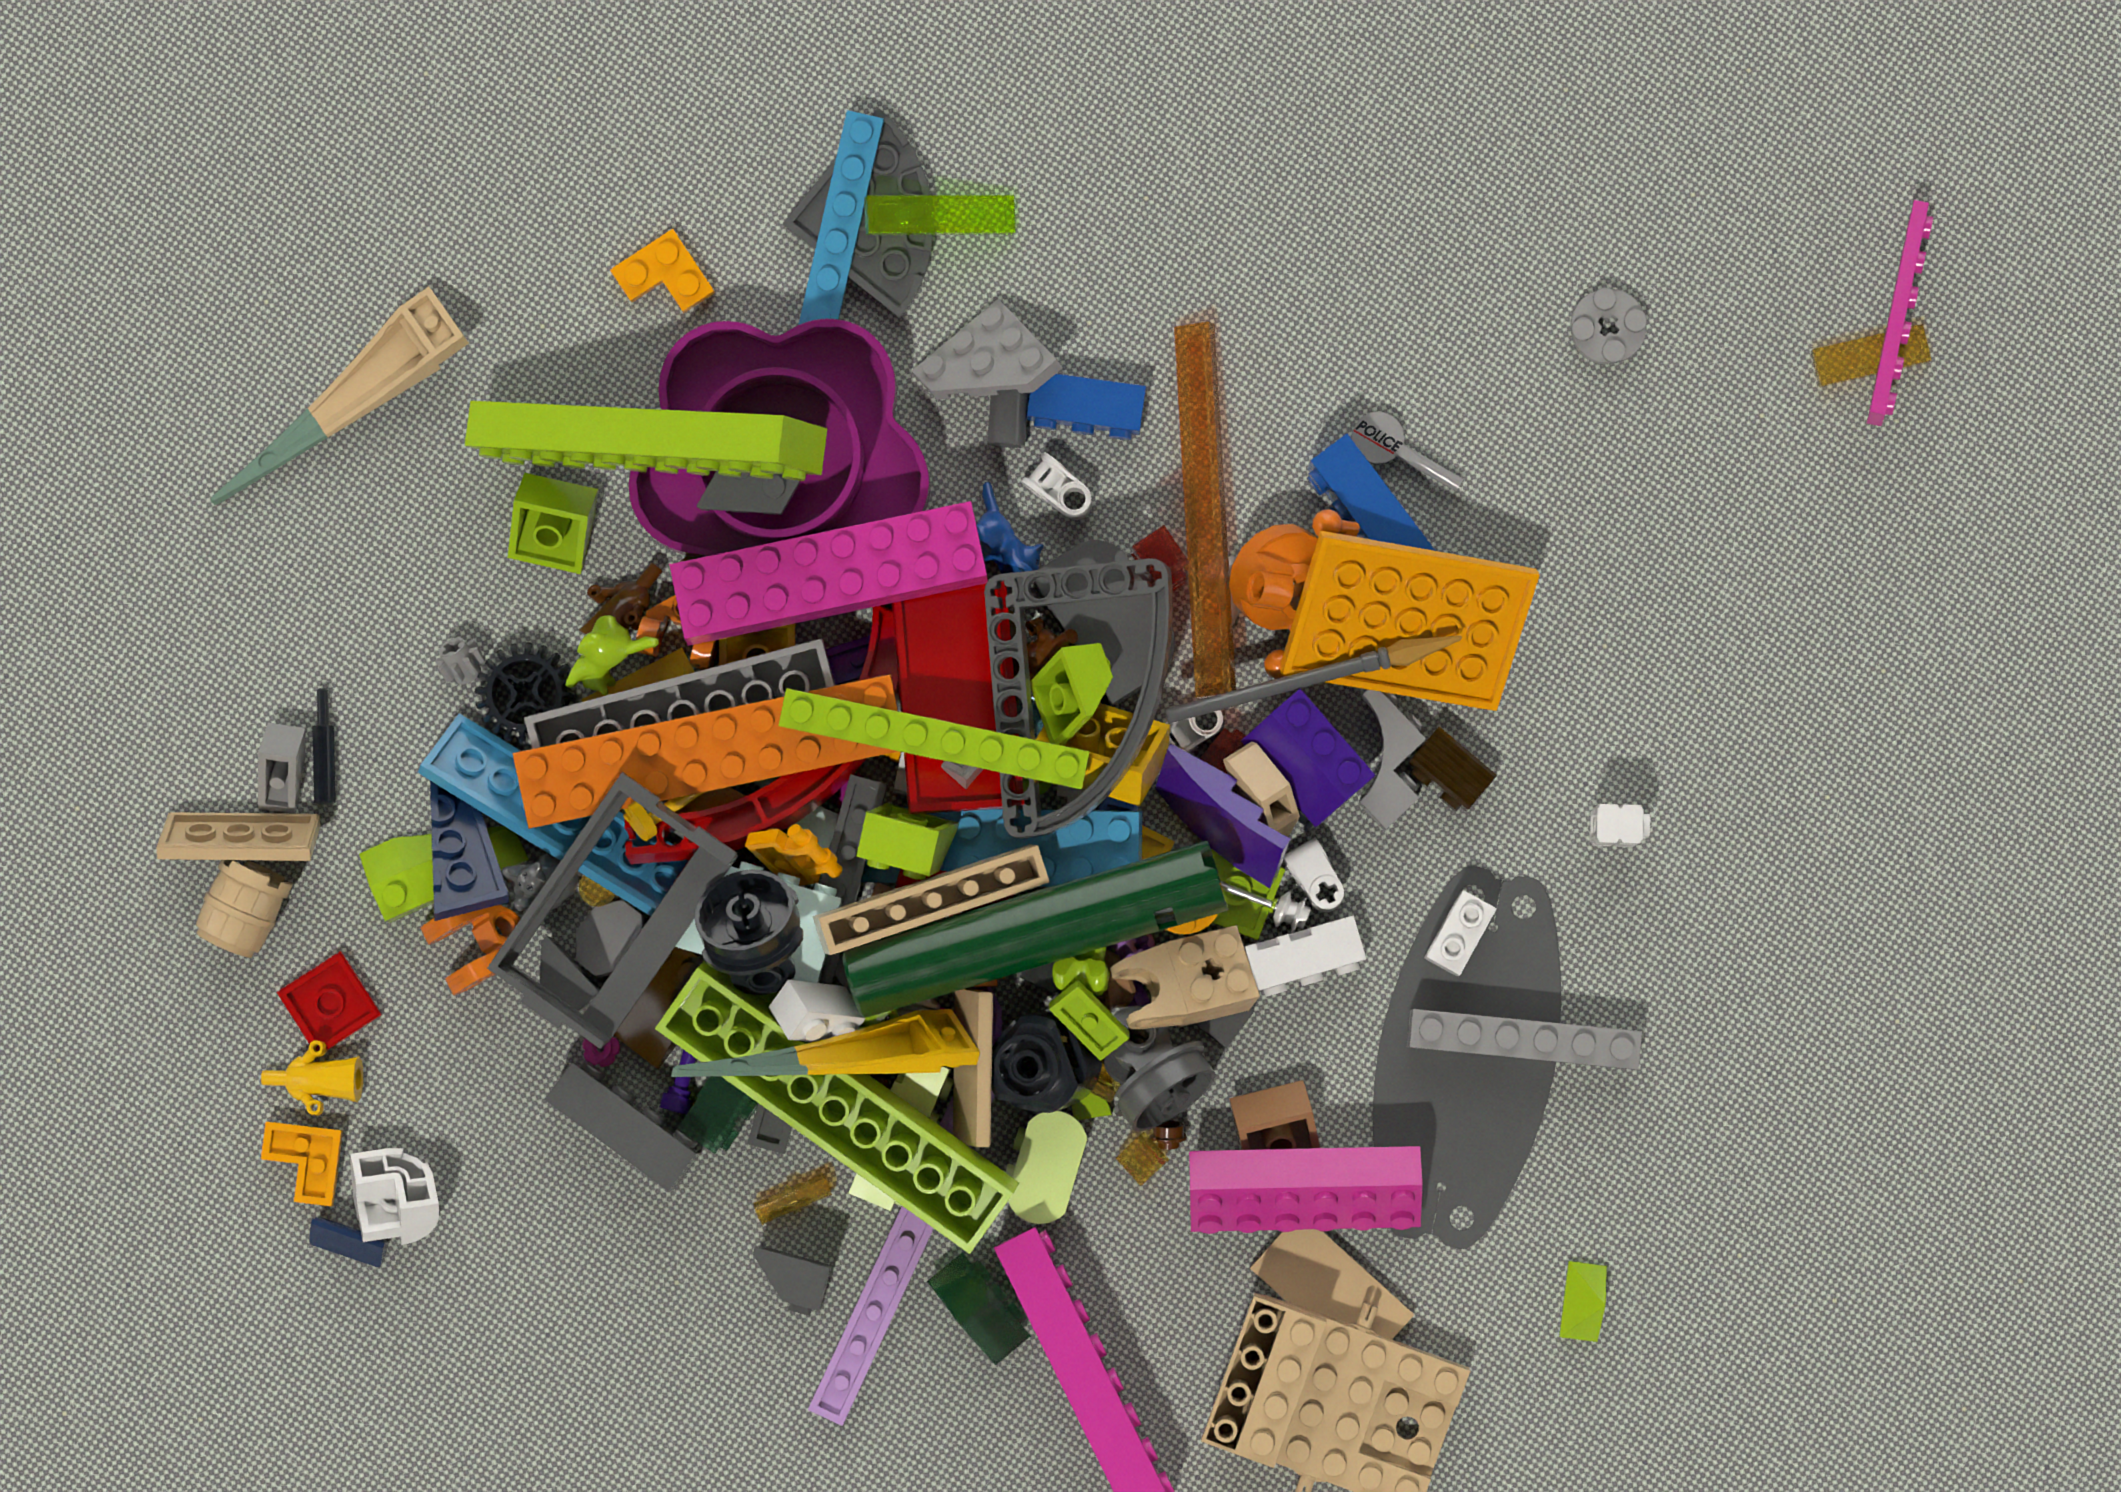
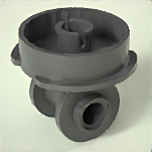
[1103,1006,1216,1132]

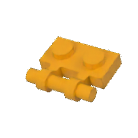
[745,824,843,886]

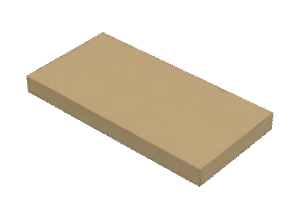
[156,812,321,861]
[953,988,993,1147]
[1250,1229,1414,1339]

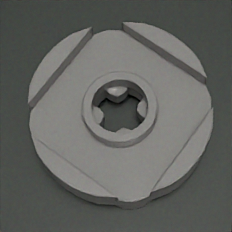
[1570,288,1647,365]

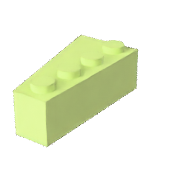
[848,1066,954,1211]

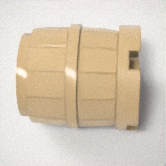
[196,860,294,958]

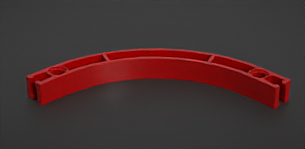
[624,605,899,864]

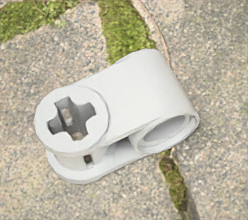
[1020,452,1093,520]
[1165,710,1224,753]
[1283,837,1344,912]

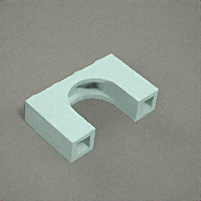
[675,861,843,983]

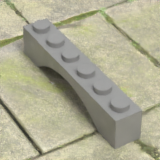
[1406,1009,1642,1070]

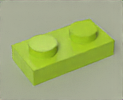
[1049,980,1130,1061]

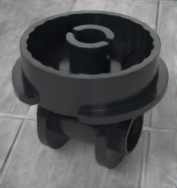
[694,870,804,995]

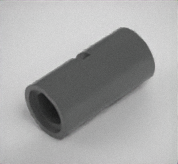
[987,389,1028,448]

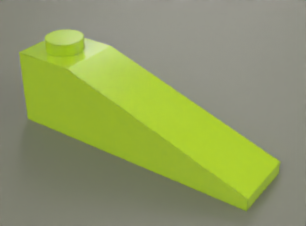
[359,826,529,923]

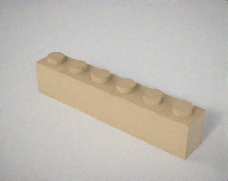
[812,844,1049,955]

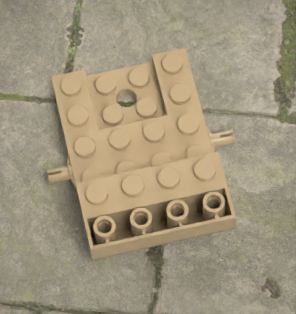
[1201,1293,1470,1492]

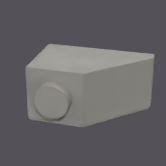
[258,723,306,814]

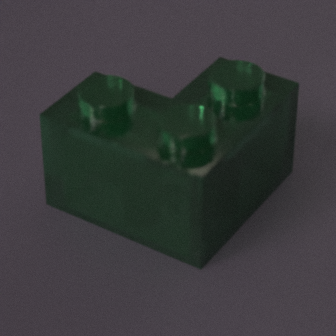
[678,1076,758,1154]
[927,1252,1031,1365]

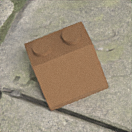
[1229,1080,1320,1150]

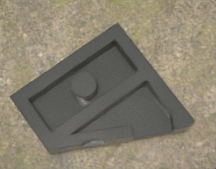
[696,471,801,515]

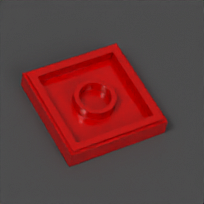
[276,951,383,1052]

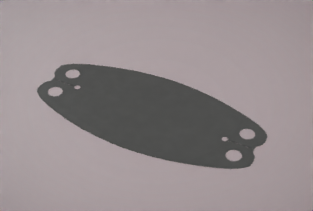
[1373,866,1561,1249]

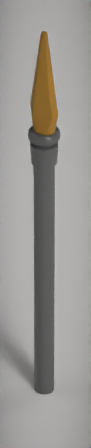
[1165,635,1462,724]

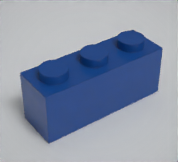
[1027,374,1146,440]

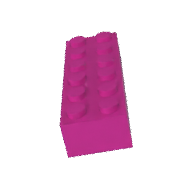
[1189,1146,1422,1234]

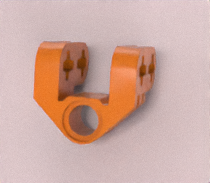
[636,595,719,670]
[420,905,520,996]

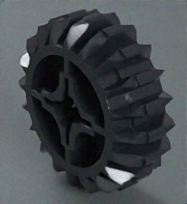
[474,642,578,745]

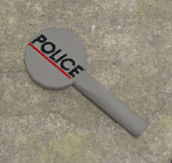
[1351,411,1463,491]

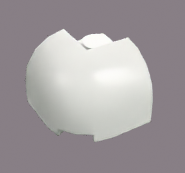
[350,1148,439,1245]

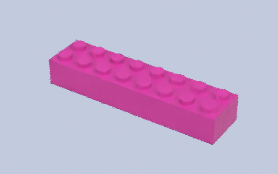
[669,501,988,646]
[994,1226,1175,1492]

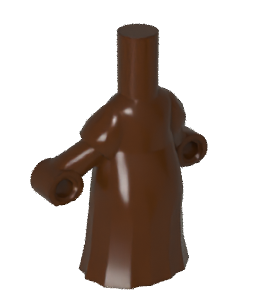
[578,562,663,636]
[1012,617,1078,681]

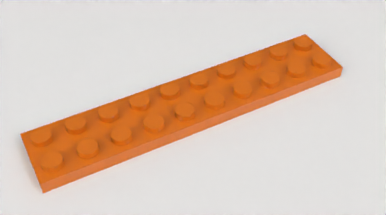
[512,674,898,829]

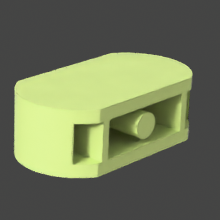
[1005,1111,1087,1224]

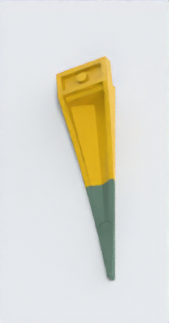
[671,1009,980,1077]

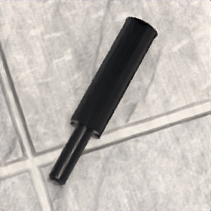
[312,688,336,805]

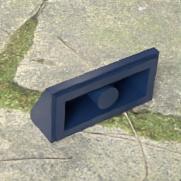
[309,1217,390,1267]

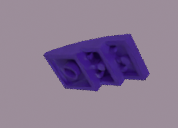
[1155,744,1290,889]

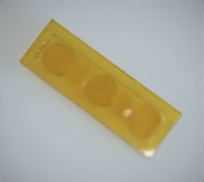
[1810,324,1931,388]

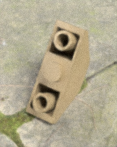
[1223,742,1300,837]

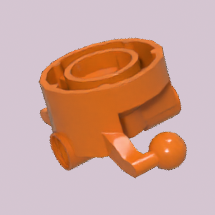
[1229,509,1360,679]

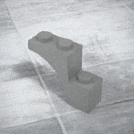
[1358,690,1426,831]

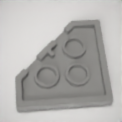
[912,299,1063,400]

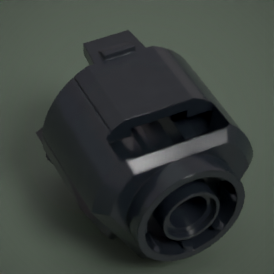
[991,1009,1102,1113]

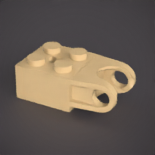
[1110,925,1260,1029]

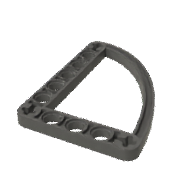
[984,558,1173,839]

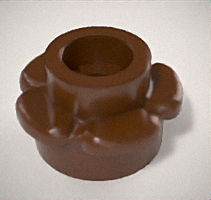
[1149,1121,1187,1150]

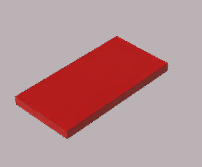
[892,581,1025,814]

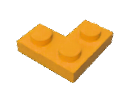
[610,228,715,313]
[261,1121,343,1207]

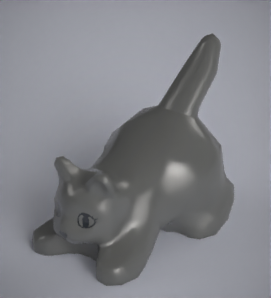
[502,853,582,912]

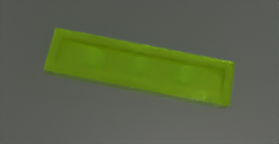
[864,195,1016,235]

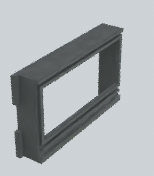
[487,772,738,1049]

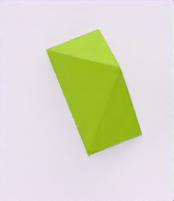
[1559,1261,1607,1342]

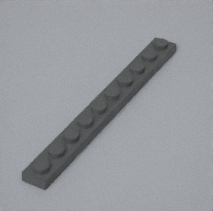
[747,774,888,1154]

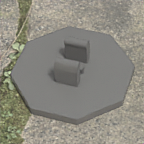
[576,900,645,978]

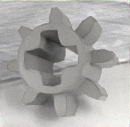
[435,637,485,684]

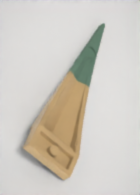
[210,286,469,505]

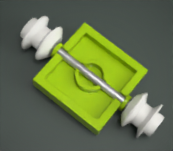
[1179,848,1311,940]

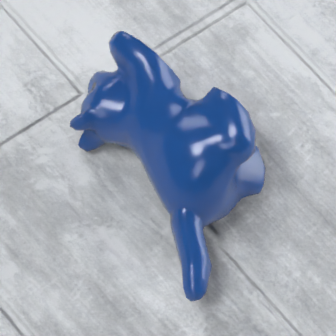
[976,482,1044,574]

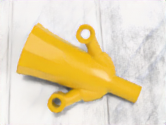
[261,1040,364,1116]

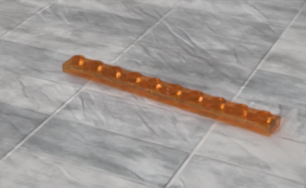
[1174,321,1236,699]

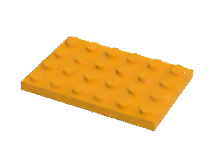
[1280,531,1540,711]

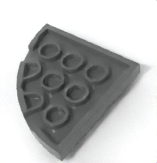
[783,108,934,319]

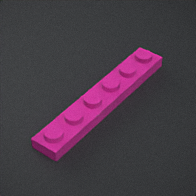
[1867,200,1933,426]

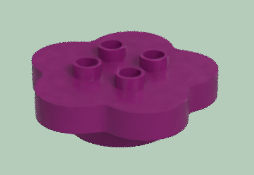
[629,319,931,557]

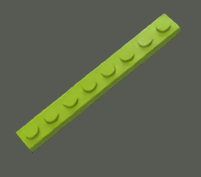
[778,688,1090,789]

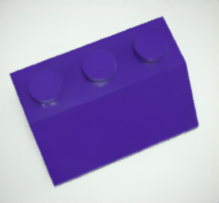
[1241,689,1376,828]

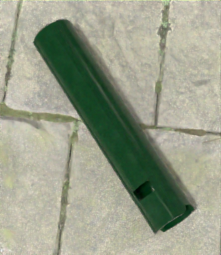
[842,840,1229,1018]

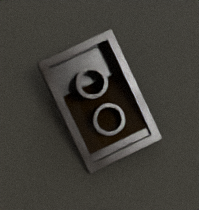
[614,947,704,1069]

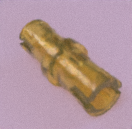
[753,1173,832,1225]

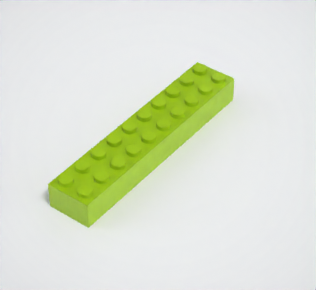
[464,401,827,481]
[655,961,1019,1254]

